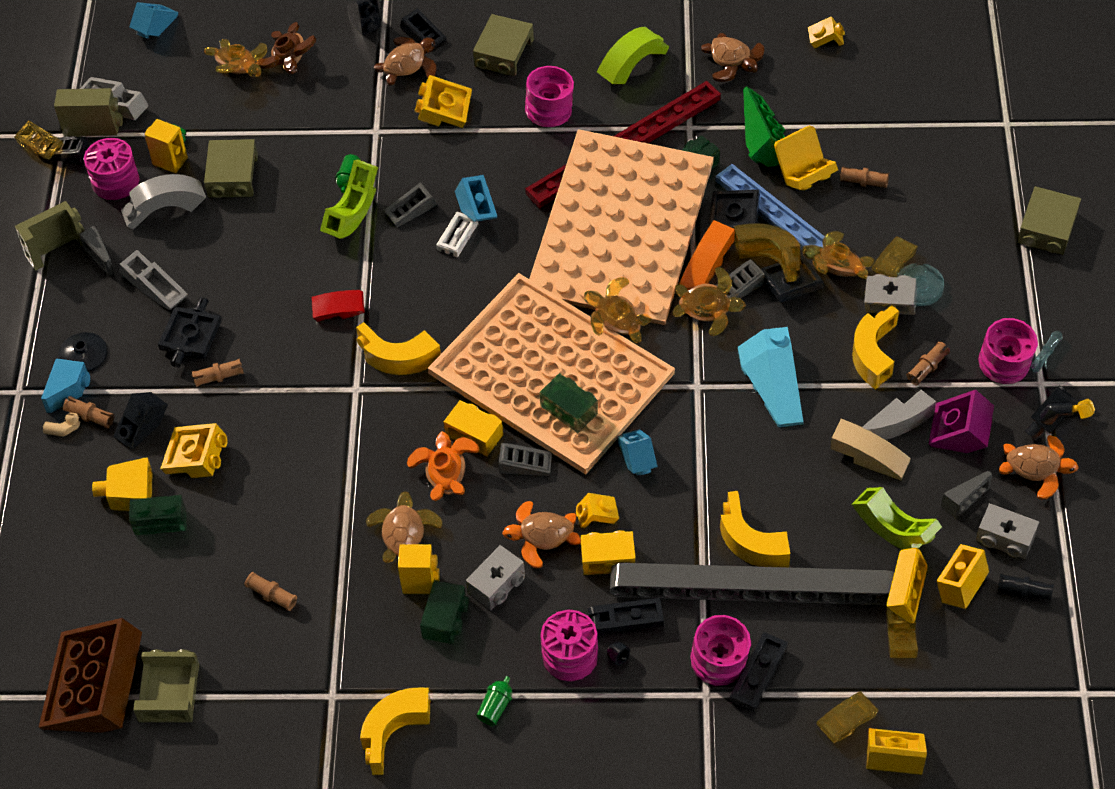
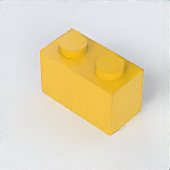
[144,119,188,173]
[443,400,503,456]
[581,530,635,575]
[398,544,440,594]
[937,544,989,609]

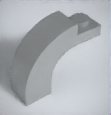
[121,174,206,229]

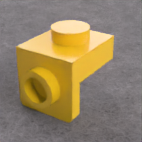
[808,16,845,49]
[576,493,619,528]

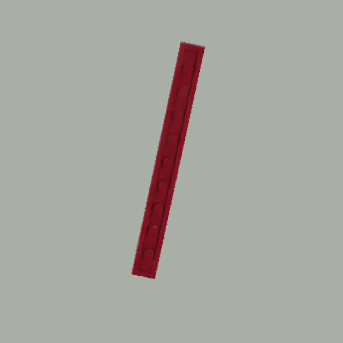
[525,81,721,209]

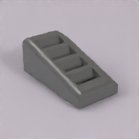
[384,182,437,228]
[80,226,114,276]
[716,259,765,305]
[499,443,552,476]
[941,471,992,519]

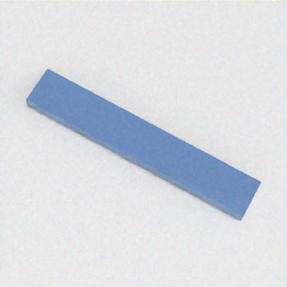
[715,164,832,261]

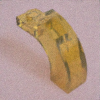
[734,223,801,282]

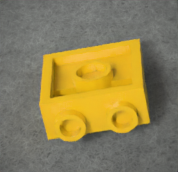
[415,75,472,128]
[160,423,228,478]

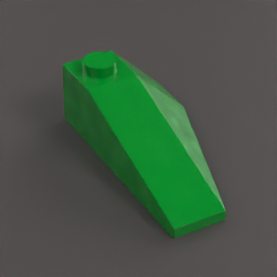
[743,86,786,167]

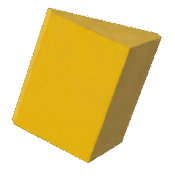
[866,728,927,775]

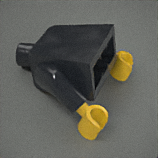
[1025,385,1095,441]

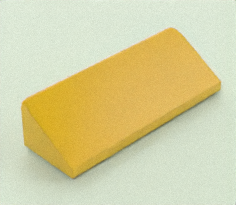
[887,547,928,623]

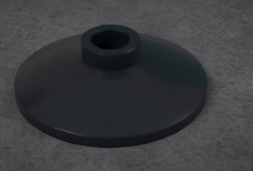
[58,332,107,372]

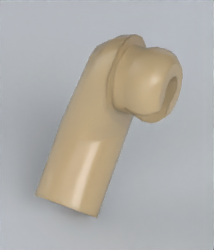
[43,413,80,437]

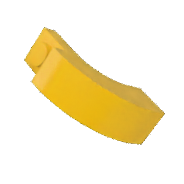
[852,305,899,390]
[356,322,441,375]
[720,491,790,567]
[360,688,431,775]

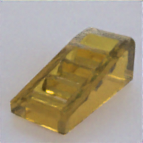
[14,120,63,160]

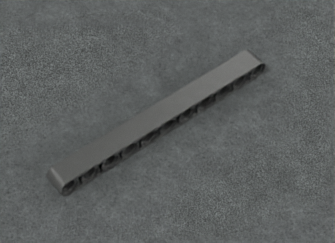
[610,563,895,605]

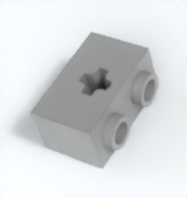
[864,274,917,315]
[976,503,1039,560]
[466,545,525,610]

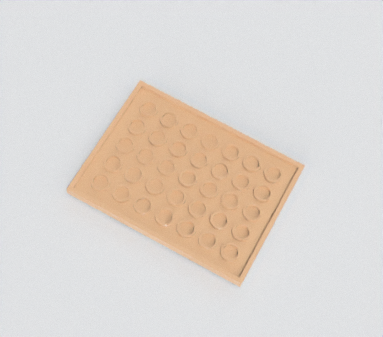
[529,129,714,325]
[428,273,675,475]

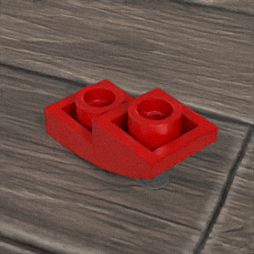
[312,290,365,322]

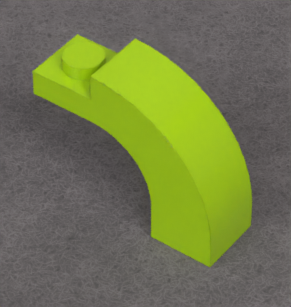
[597,27,669,84]
[320,160,378,239]
[852,487,942,549]

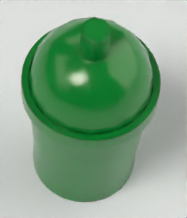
[335,154,361,193]
[476,676,512,726]

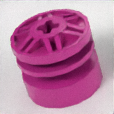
[525,66,574,127]
[84,138,140,200]
[978,318,1038,384]
[541,610,598,681]
[690,615,751,686]

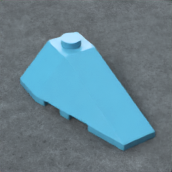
[738,327,803,427]

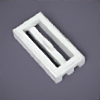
[436,212,478,257]

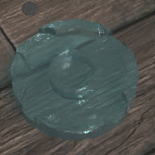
[897,263,944,306]

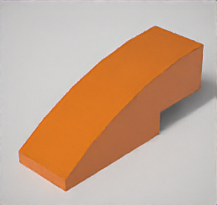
[679,220,735,291]

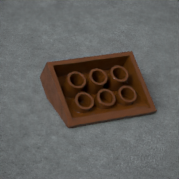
[39,618,142,733]

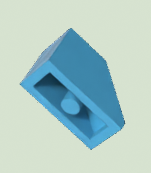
[129,2,178,38]
[455,175,497,222]
[41,359,90,413]
[617,429,657,475]

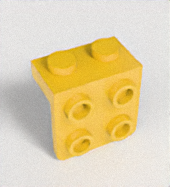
[774,125,838,190]

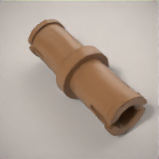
[840,166,889,188]
[906,342,950,386]
[192,358,244,387]
[63,396,115,429]
[244,572,298,611]

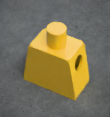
[92,458,152,512]

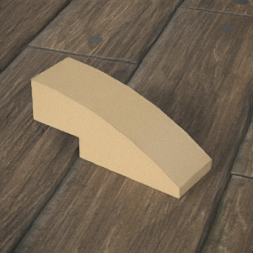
[830,419,911,480]

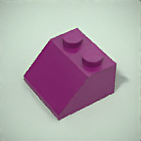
[929,390,994,453]

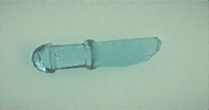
[1031,331,1063,373]

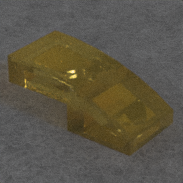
[871,236,918,277]
[886,606,918,658]
[816,691,879,744]

